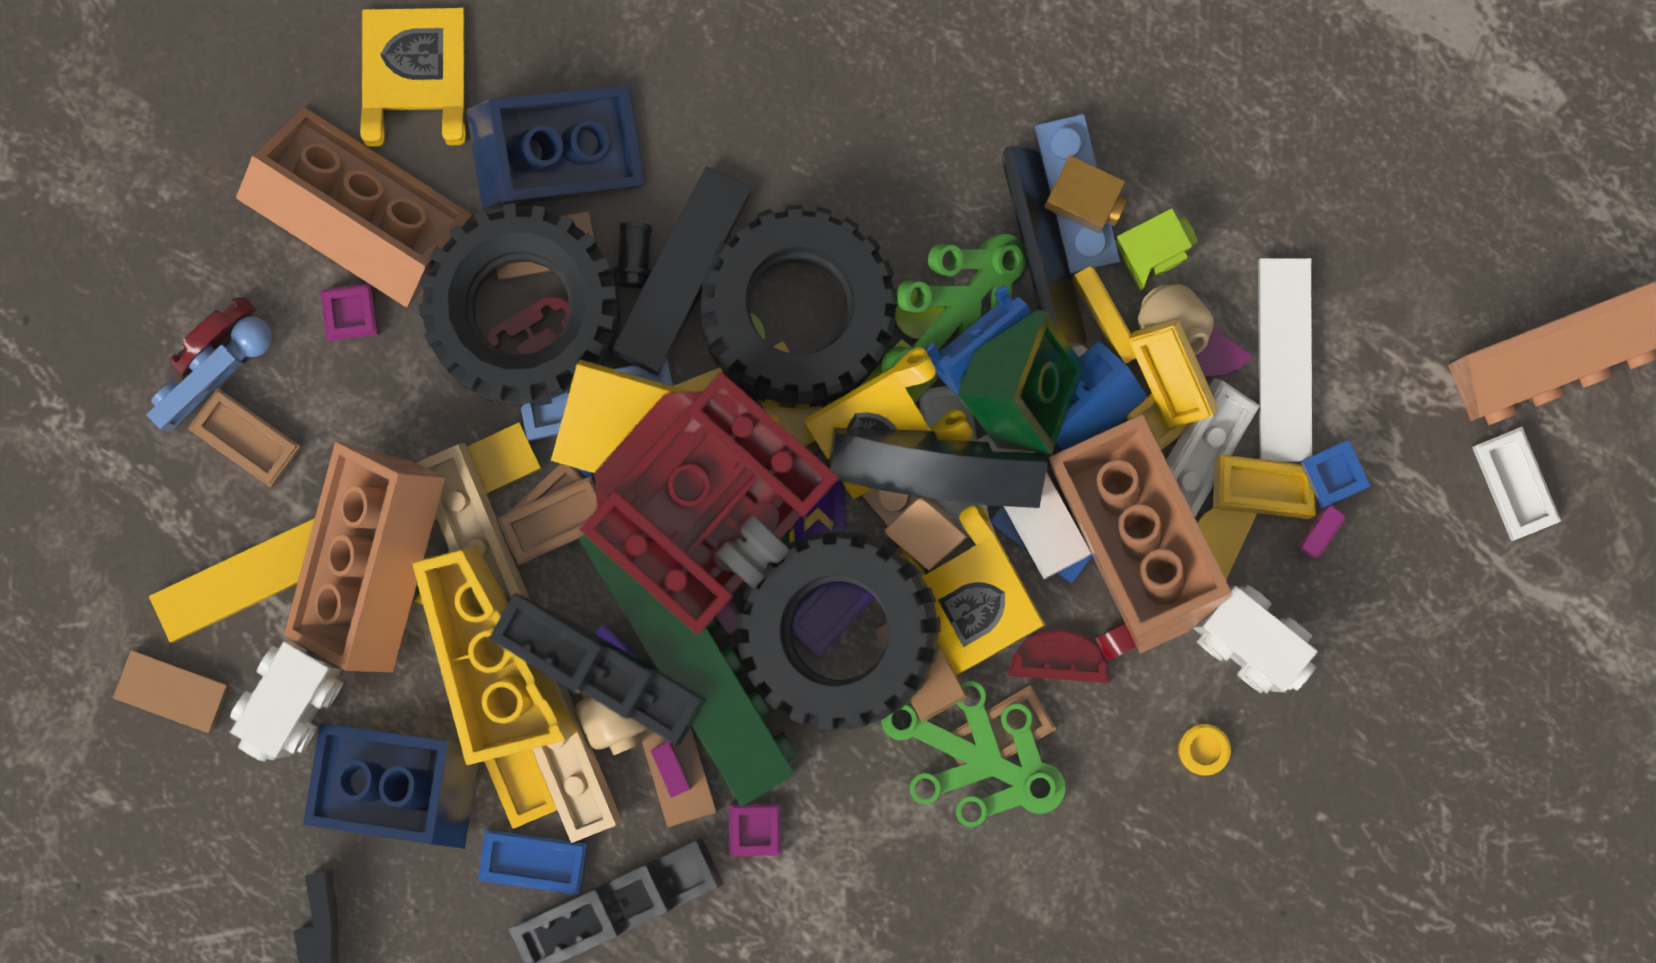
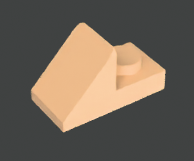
[862,489,969,571]

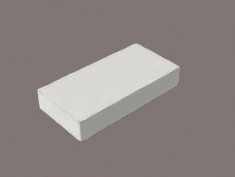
[1472,427,1561,541]

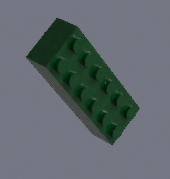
[578,535,799,807]

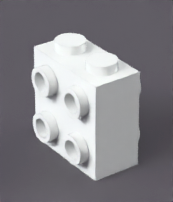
[1193,585,1318,693]
[230,642,343,762]

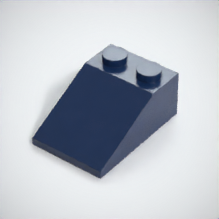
[466,85,645,210]
[303,723,478,849]

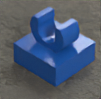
[1300,440,1370,508]

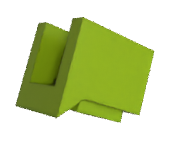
[1115,208,1198,292]

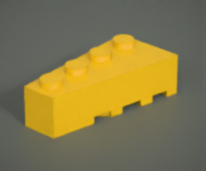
[412,545,578,765]

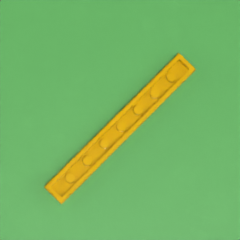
[149,422,542,643]

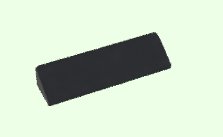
[1002,146,1087,347]

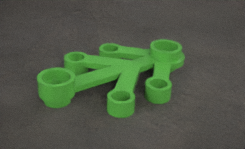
[881,233,1026,390]
[881,681,1065,827]

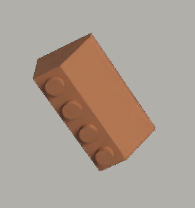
[236,106,473,308]
[1448,281,1656,425]
[1049,414,1232,654]
[284,441,445,672]

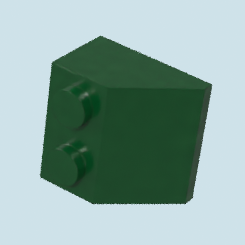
[958,310,1085,454]

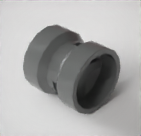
[716,515,790,589]

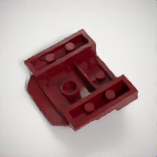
[579,372,839,635]

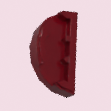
[170,297,257,379]
[1007,628,1110,683]

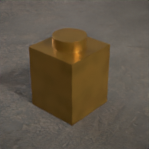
[1044,155,1128,234]

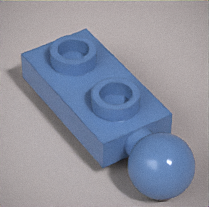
[146,316,272,433]

